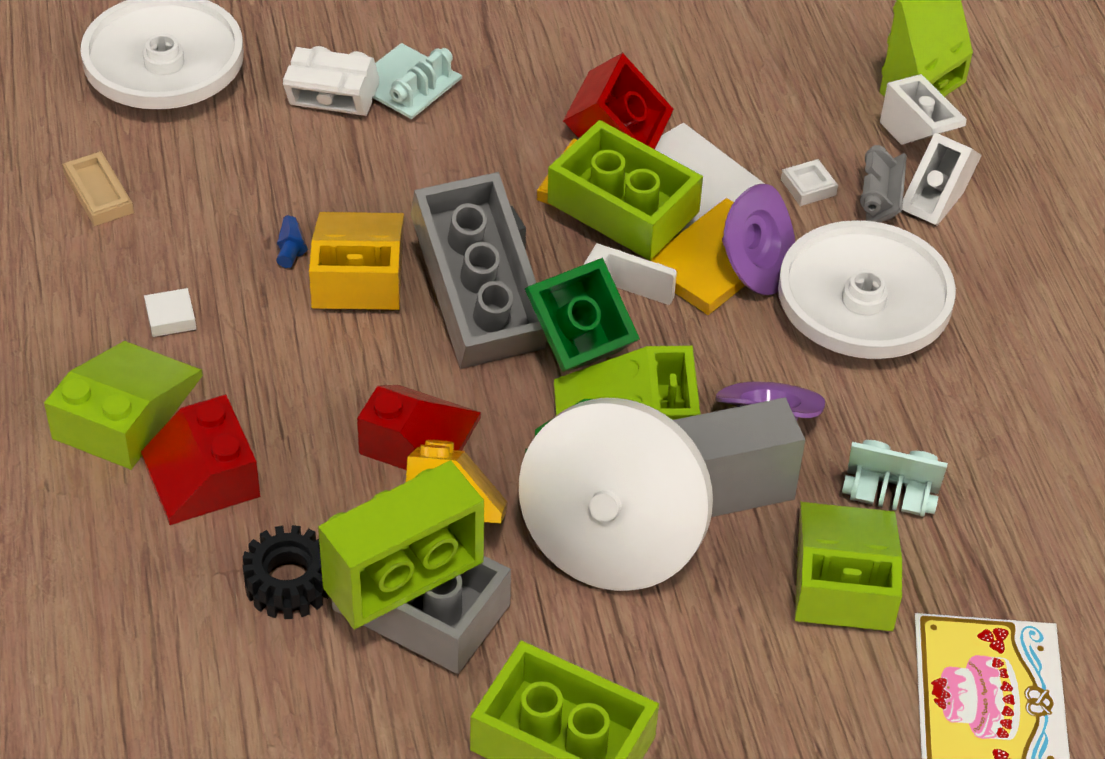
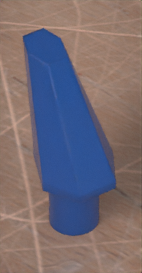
[276,215,308,268]

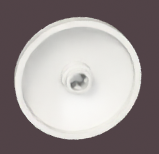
[81,0,244,109]
[778,220,956,359]
[519,398,713,591]

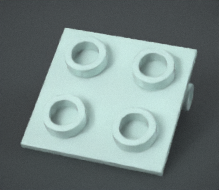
[372,43,462,119]
[842,440,948,517]

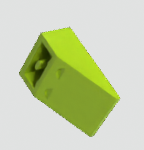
[879,0,973,97]
[554,345,701,420]
[795,502,902,632]

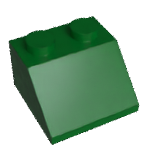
[525,257,640,372]

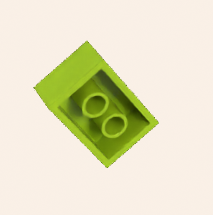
[548,120,703,261]
[318,460,484,630]
[470,640,659,759]

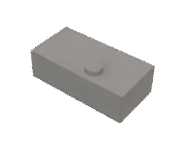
[410,172,547,369]
[673,397,805,517]

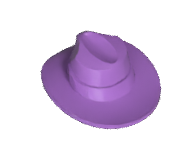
[722,184,795,295]
[715,382,825,420]

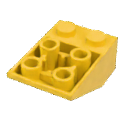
[309,212,404,310]

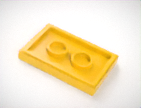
[646,198,745,315]

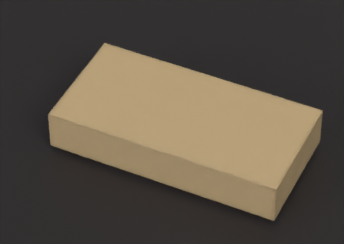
[62,151,134,226]

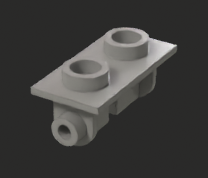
[860,145,907,223]

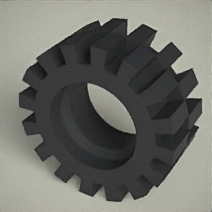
[242,525,329,619]

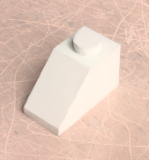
[880,74,967,145]
[902,132,982,226]

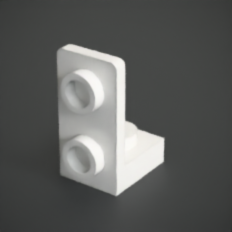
[583,243,677,305]

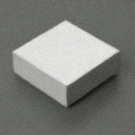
[781,159,838,206]
[144,288,196,337]

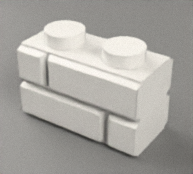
[283,46,379,116]

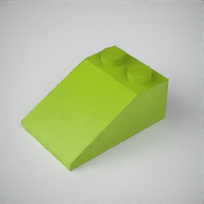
[44,341,203,470]

